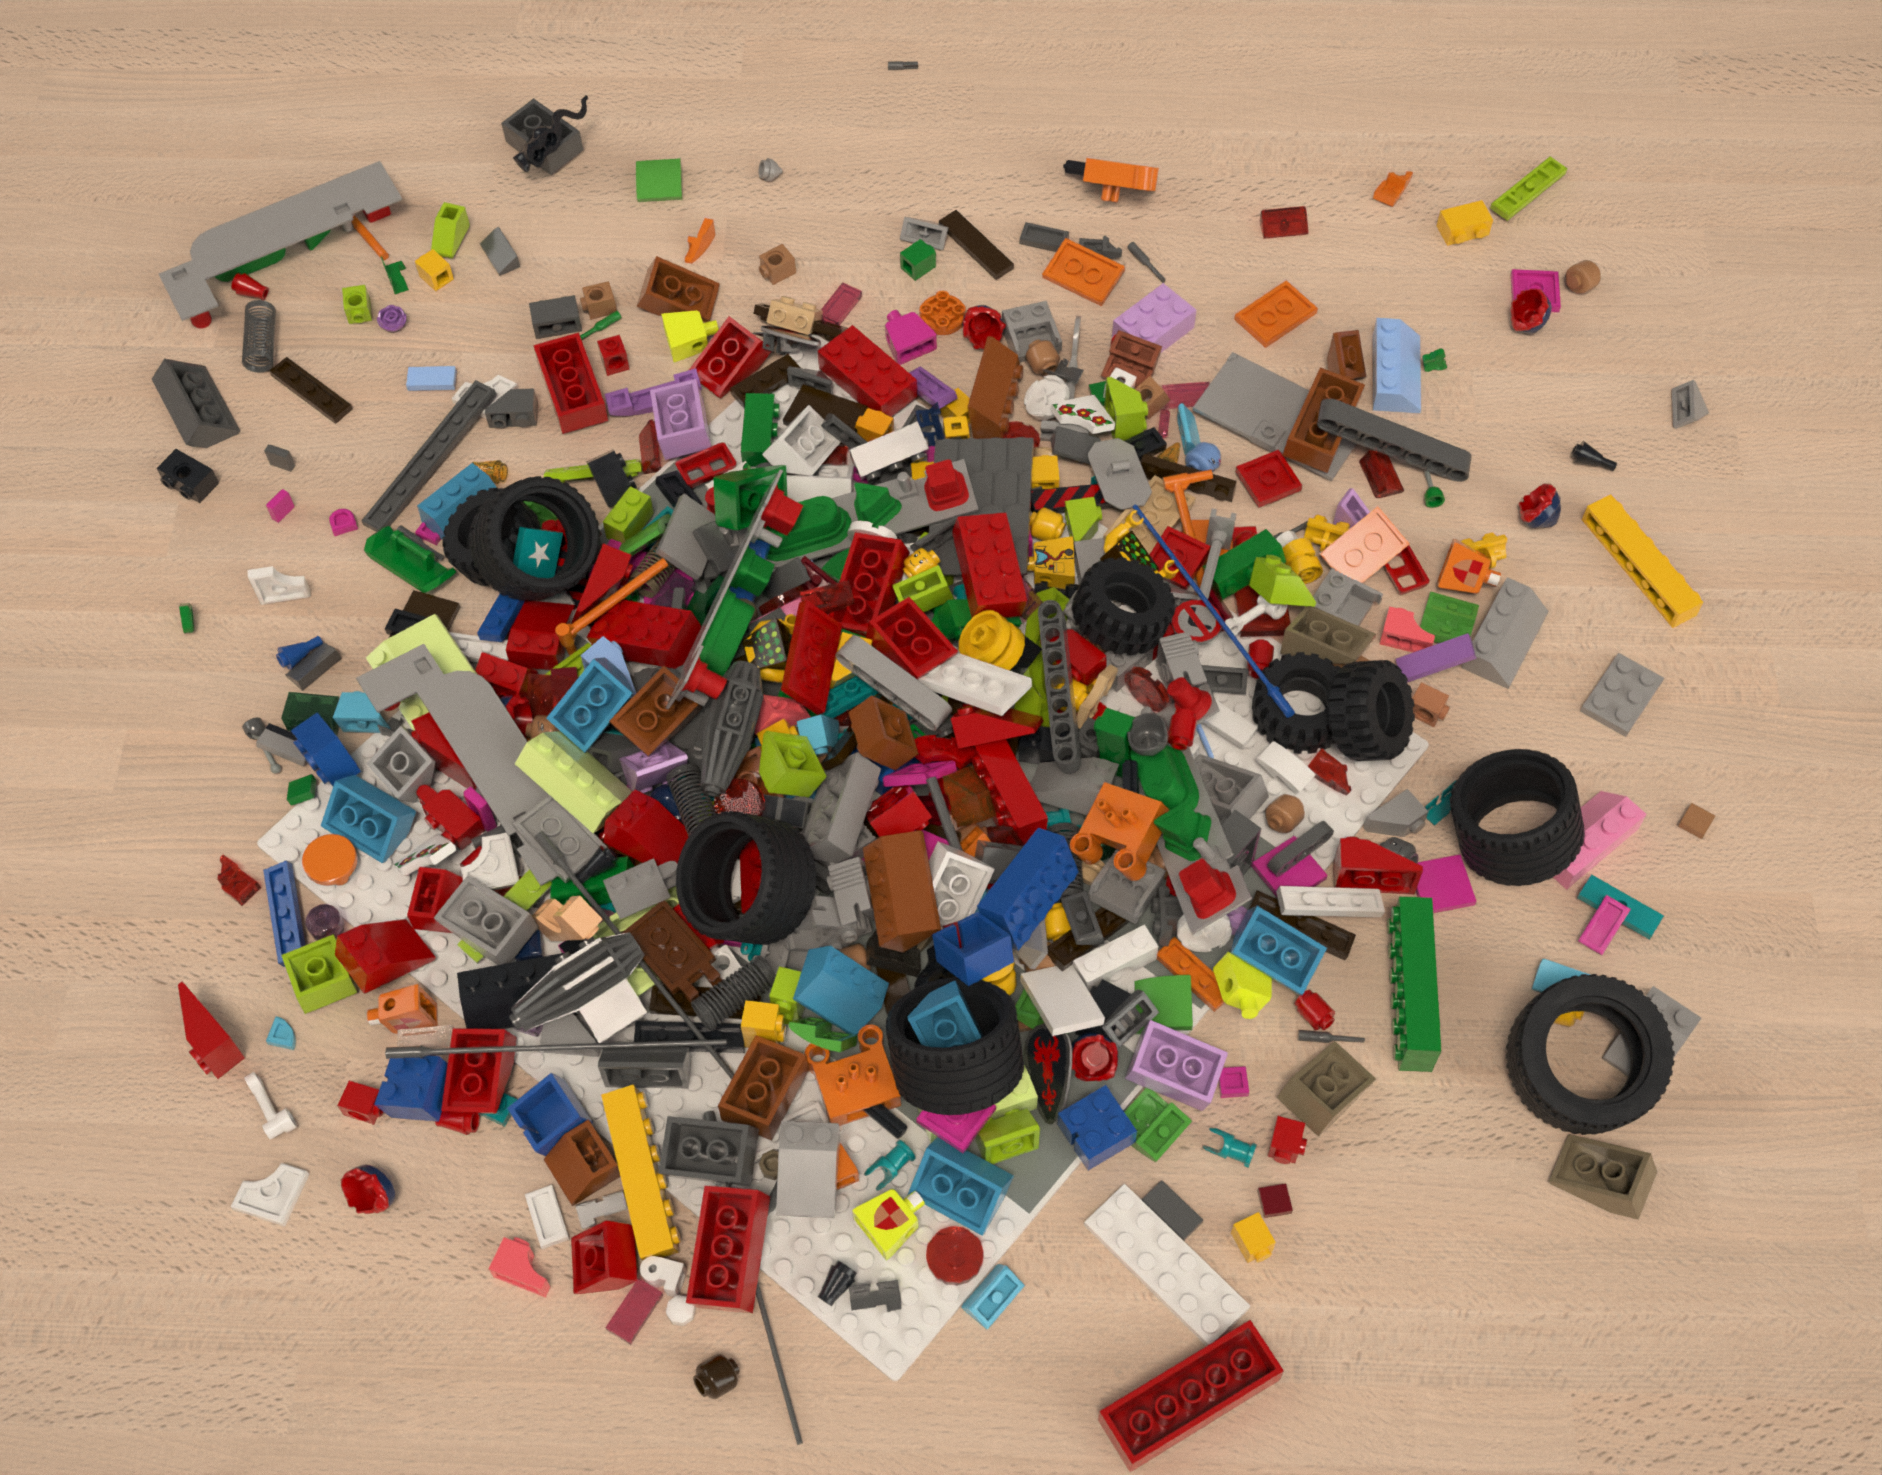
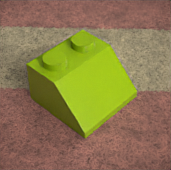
[1104,377,1148,441]
[1249,555,1316,607]
[759,731,827,797]
[281,934,357,1014]
[975,1109,1040,1164]

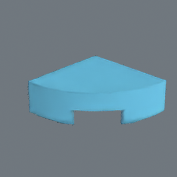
[266,1016,296,1050]

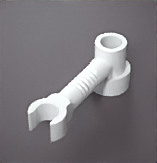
[1224,595,1287,636]
[244,1072,297,1140]

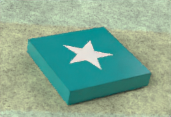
[513,527,563,578]

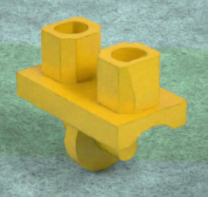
[1304,515,1350,552]
[1461,532,1508,569]

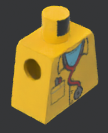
[1028,537,1075,589]

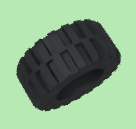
[442,488,541,586]
[1072,557,1175,656]
[1252,652,1341,754]
[1327,660,1415,761]

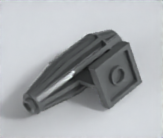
[694,661,764,797]
[509,932,649,1044]

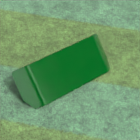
[364,526,456,593]

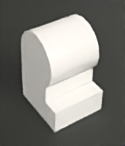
[640,1256,688,1297]

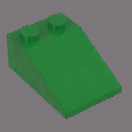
[713,465,787,531]

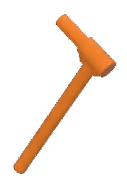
[1163,469,1213,587]
[555,558,669,656]

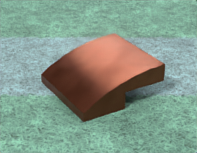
[1101,330,1162,389]

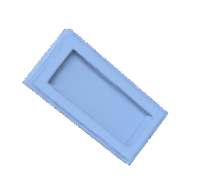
[406,366,457,391]

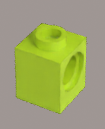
[342,285,372,324]

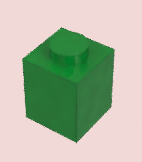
[900,239,936,281]

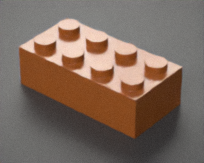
[1282,367,1365,473]

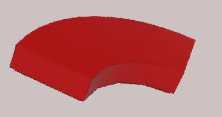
[914,735,975,769]

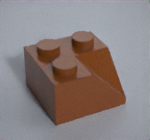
[849,696,918,770]

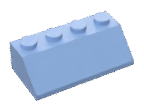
[1372,318,1421,413]

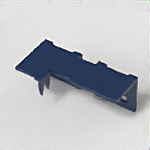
[915,402,945,447]

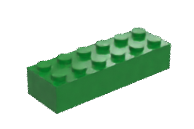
[1387,896,1441,1072]

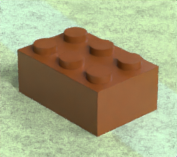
[718,1035,809,1141]

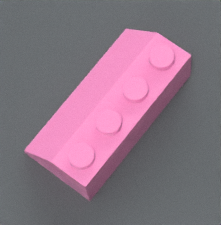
[1553,791,1647,890]

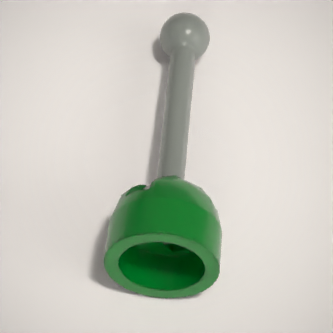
[1423,469,1445,508]

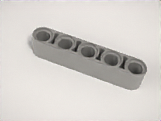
[835,635,952,731]

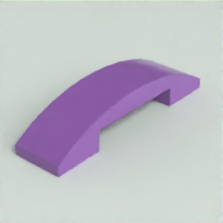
[605,368,702,416]

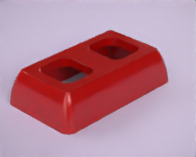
[675,442,737,489]
[1383,545,1430,595]

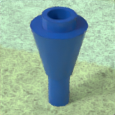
[276,636,323,670]

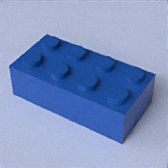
[977,828,1079,951]

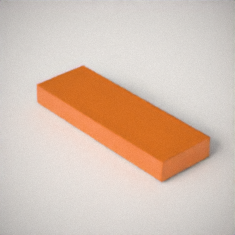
[1157,937,1225,1012]

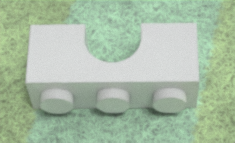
[1073,924,1159,992]

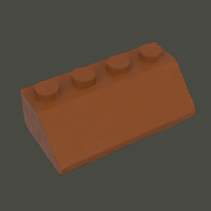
[968,337,1023,439]
[863,831,941,952]

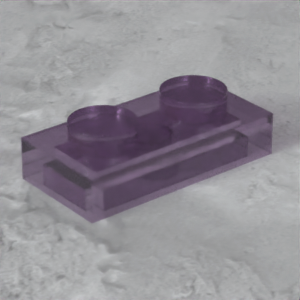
[650,572,696,608]

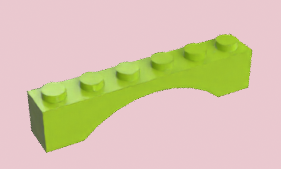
[1014,587,1069,727]

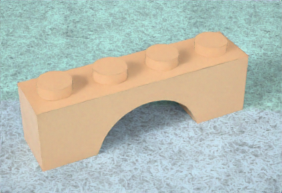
[532,896,603,941]

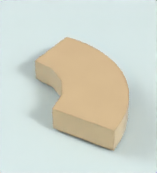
[1077,664,1118,729]

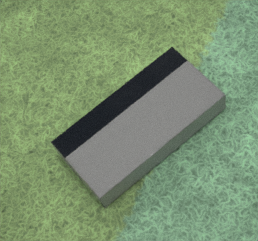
[256,723,307,767]

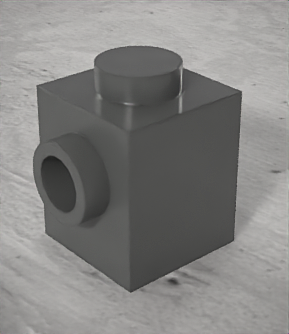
[1078,717,1100,758]

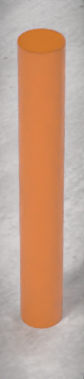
[351,215,389,260]

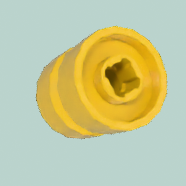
[1282,538,1323,584]

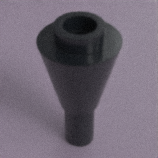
[1571,441,1617,471]
[572,845,618,887]

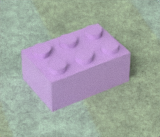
[1112,283,1196,353]
[650,379,711,460]
[1125,1020,1228,1111]

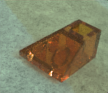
[942,766,997,828]

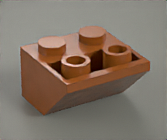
[543,1119,620,1206]

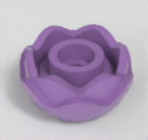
[377,305,407,332]

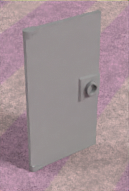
[1193,352,1357,481]

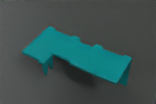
[1425,780,1456,826]

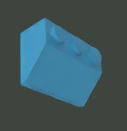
[417,463,497,539]
[546,657,634,753]
[321,775,416,863]
[1231,906,1327,996]
[793,945,889,1035]
[907,981,984,1048]
[908,1137,1014,1236]

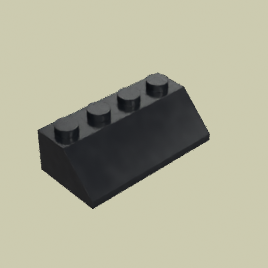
[457,953,578,1029]

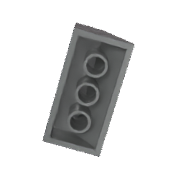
[152,358,240,448]

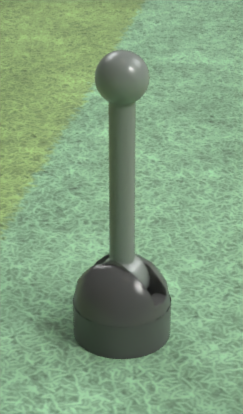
[242,717,281,774]

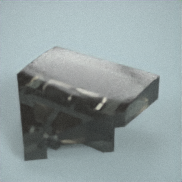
[866,930,921,977]

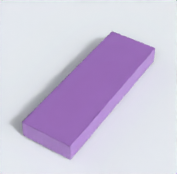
[909,366,957,409]
[1396,633,1477,683]

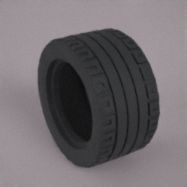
[1506,974,1675,1135]

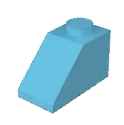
[333,691,391,733]
[797,715,839,757]

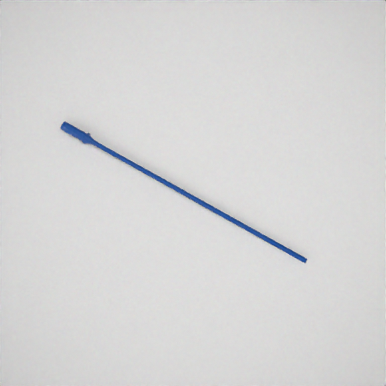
[1133,504,1295,718]

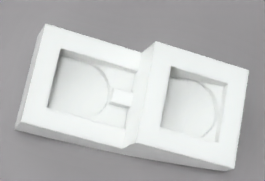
[1255,741,1316,794]

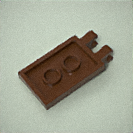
[621,900,722,1003]

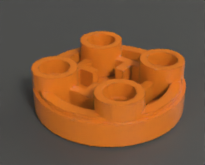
[919,290,966,335]
[302,834,357,886]

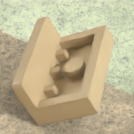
[767,296,823,335]

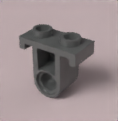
[1151,886,1184,946]

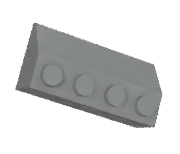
[1462,577,1549,689]
[802,752,881,863]

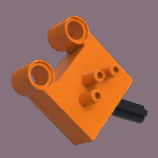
[1063,158,1159,202]
[1070,760,1170,881]
[805,1024,908,1139]

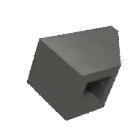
[485,388,538,428]
[588,730,641,773]

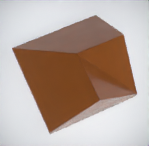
[1327,330,1367,379]

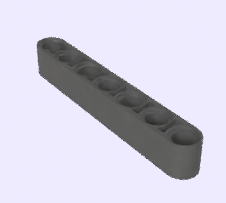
[1317,399,1472,482]
[1038,600,1081,774]

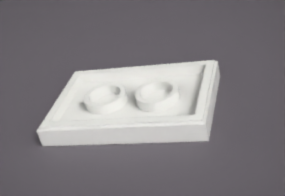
[1020,965,1105,1036]

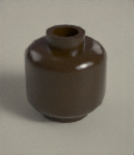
[693,1354,739,1399]

